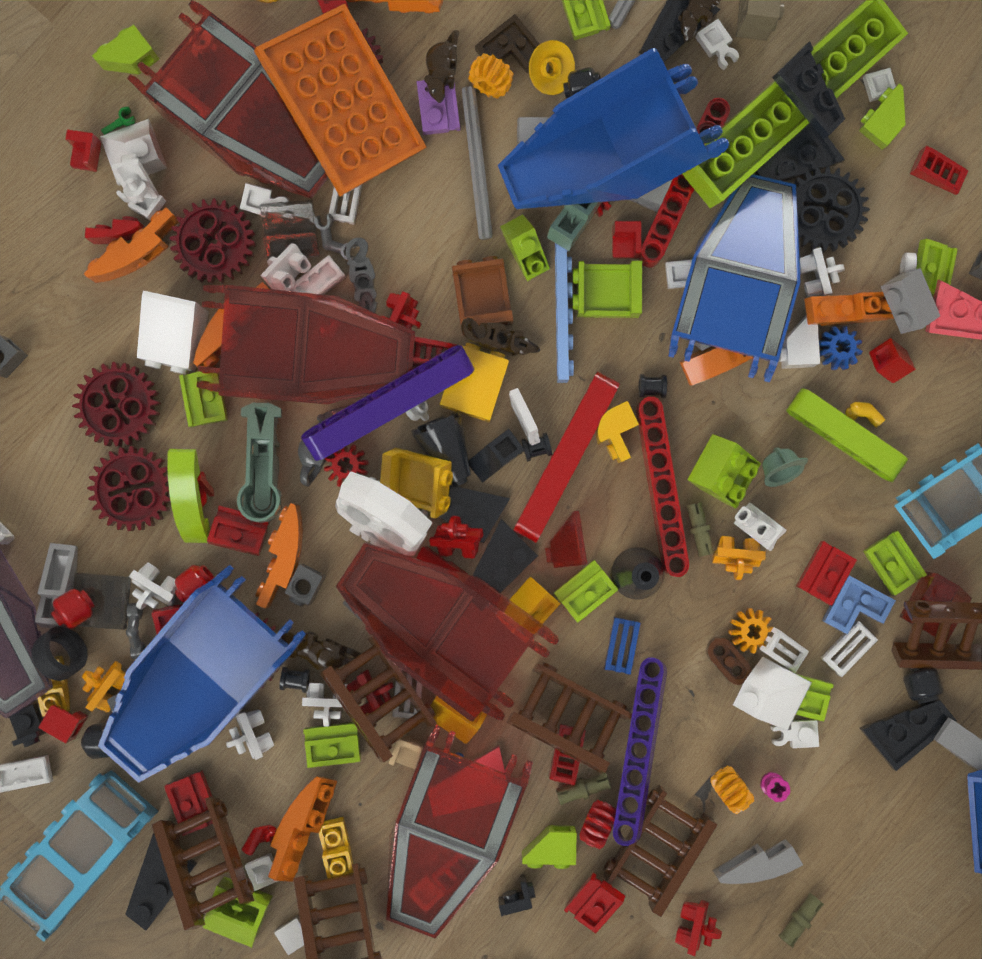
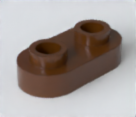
[706,637,752,685]

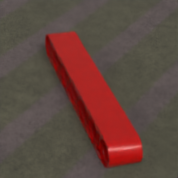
[639,98,730,268]
[513,372,620,543]
[636,396,689,577]

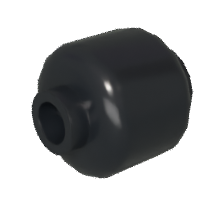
[563,67,601,99]
[903,668,944,704]
[81,723,109,759]

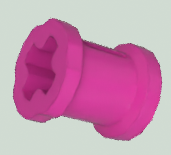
[760,772,790,802]

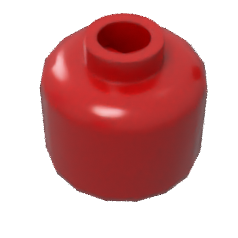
[174,565,215,602]
[51,589,95,628]

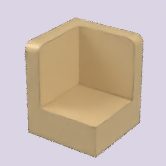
[389,735,425,769]

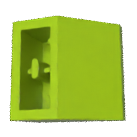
[687,434,761,509]
[203,876,273,948]

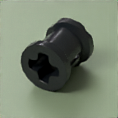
[638,374,667,398]
[521,433,552,462]
[279,667,310,693]

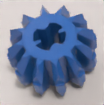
[819,326,863,370]

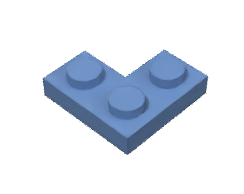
[822,576,896,634]

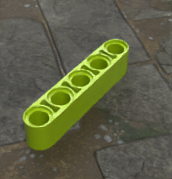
[786,388,908,482]

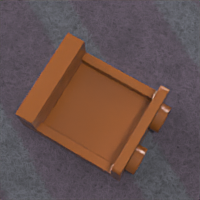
[452,256,513,331]

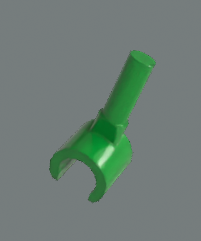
[101,107,136,135]

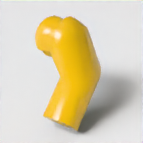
[845,402,886,428]

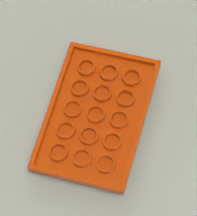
[254,4,426,197]

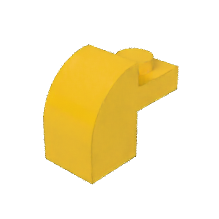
[596,401,639,463]

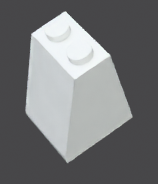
[137,291,209,375]

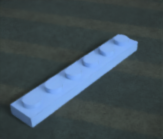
[555,243,574,383]

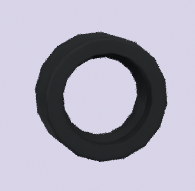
[32,626,88,681]

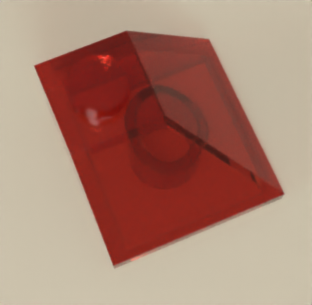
[545,511,588,568]
[899,572,972,644]

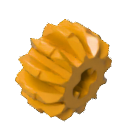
[468,53,514,99]
[728,608,773,654]
[710,765,754,814]

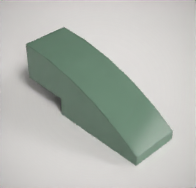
[547,202,602,251]

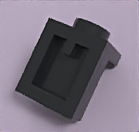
[8,703,46,748]
[498,875,536,917]

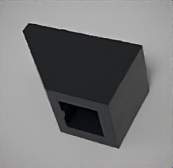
[469,429,525,483]

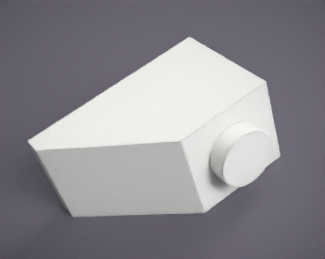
[778,315,820,369]

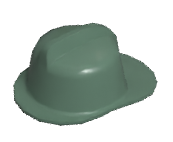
[762,447,808,487]

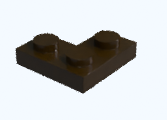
[475,14,540,73]

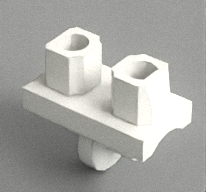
[112,153,158,204]
[260,243,311,294]
[800,247,845,297]
[734,502,787,551]
[129,562,177,610]
[302,683,348,727]
[226,710,274,760]

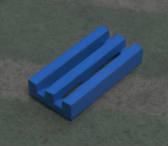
[604,617,641,675]

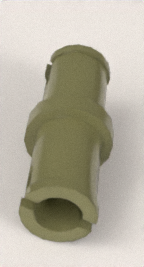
[685,502,715,557]
[556,773,612,805]
[779,893,824,948]

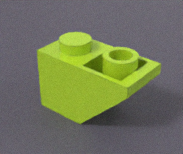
[92,24,160,75]
[859,83,906,150]
[500,214,550,281]
[522,825,577,869]

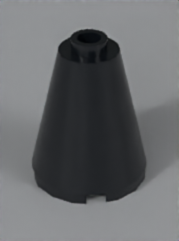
[411,411,471,487]
[611,547,664,600]

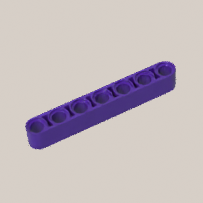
[301,345,475,461]
[613,658,667,846]

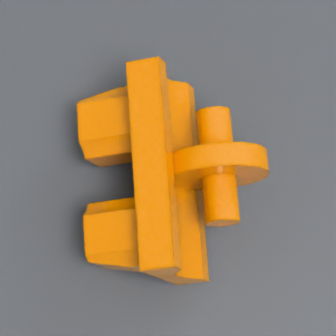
[712,536,766,580]
[82,660,125,712]

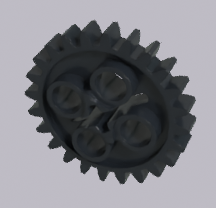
[794,166,870,253]

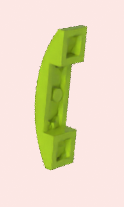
[168,449,210,543]

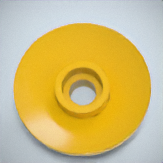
[529,40,575,95]

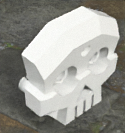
[335,472,432,556]

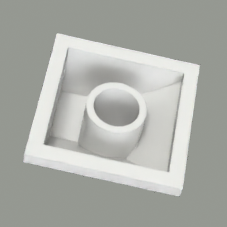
[100,119,167,186]
[733,657,812,730]

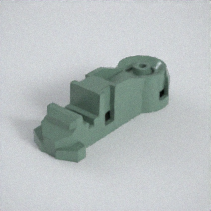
[237,402,282,523]

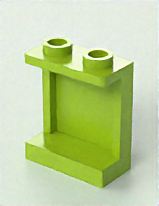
[572,261,642,318]

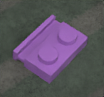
[417,80,460,135]

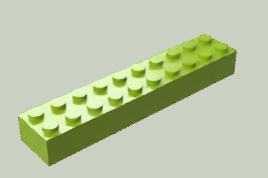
[682,0,908,208]

